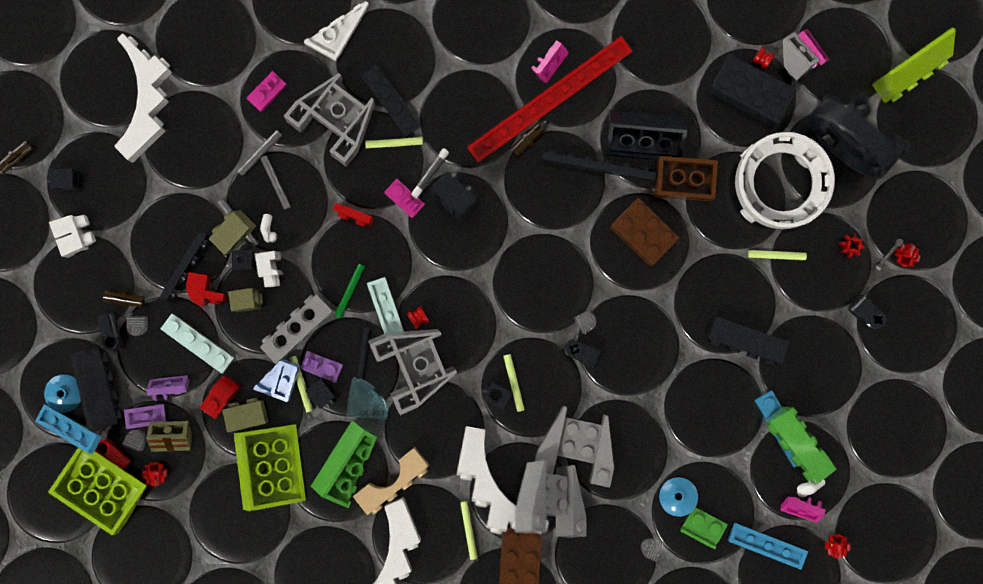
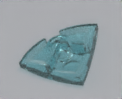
[346,378,387,420]

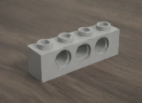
[260,294,335,364]

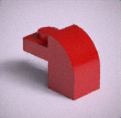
[186,272,228,306]
[200,376,242,419]

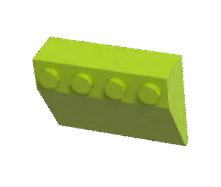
[872,28,956,103]
[234,424,306,511]
[48,447,147,536]

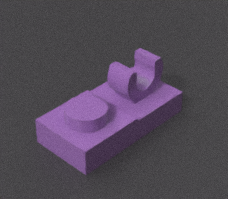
[300,351,343,383]
[146,375,189,401]
[124,404,166,429]

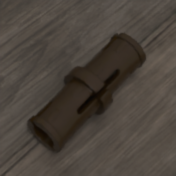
[510,122,545,157]
[0,140,34,173]
[103,290,145,308]

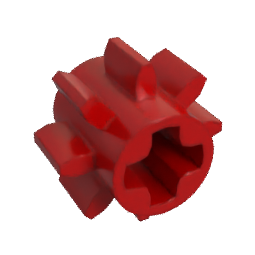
[839,234,865,258]
[895,244,921,267]
[142,462,167,486]
[825,534,850,559]

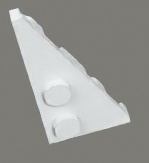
[304,1,369,62]

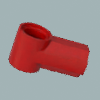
[95,439,131,470]

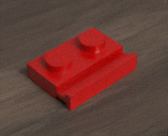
[333,203,374,227]

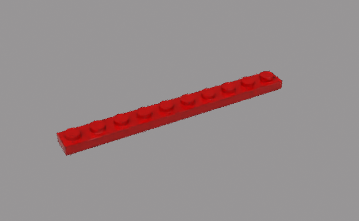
[467,36,632,163]

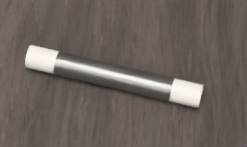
[411,148,449,199]

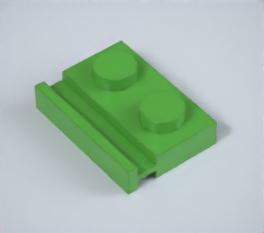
[680,507,728,549]

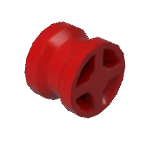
[751,47,775,71]
[407,306,430,330]

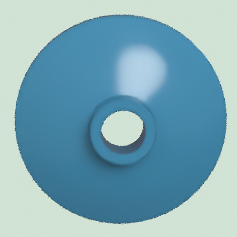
[44,374,81,413]
[659,477,698,516]

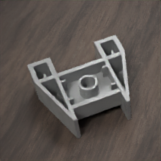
[284,73,375,167]
[368,329,457,415]
[535,406,614,487]
[515,461,587,538]

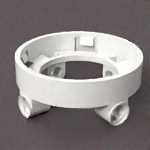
[735,132,835,229]

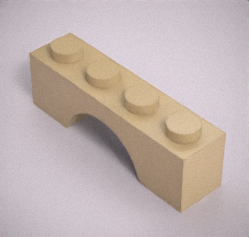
[353,447,429,515]

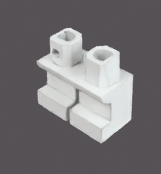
[49,215,96,258]
[255,251,283,287]

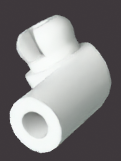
[260,214,277,243]
[797,480,825,497]

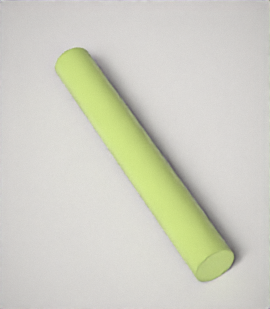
[365,137,423,148]
[748,250,807,260]
[503,354,525,412]
[289,356,314,413]
[460,501,478,560]

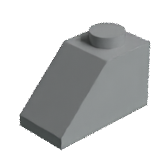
[783,32,820,80]

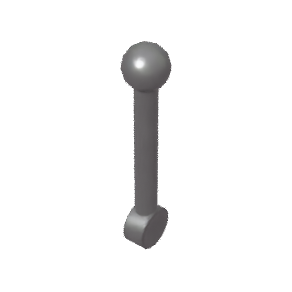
[875,239,903,271]

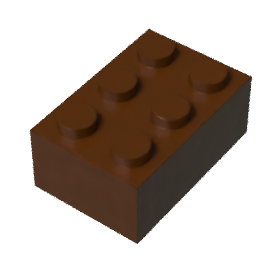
[654,156,718,201]
[610,198,679,267]
[499,524,542,584]

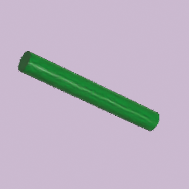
[334,264,365,318]

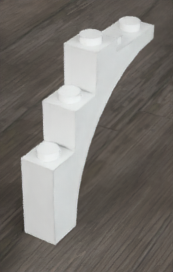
[115,33,172,162]
[457,426,548,534]
[373,497,421,584]

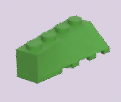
[765,406,836,484]
[311,421,377,508]

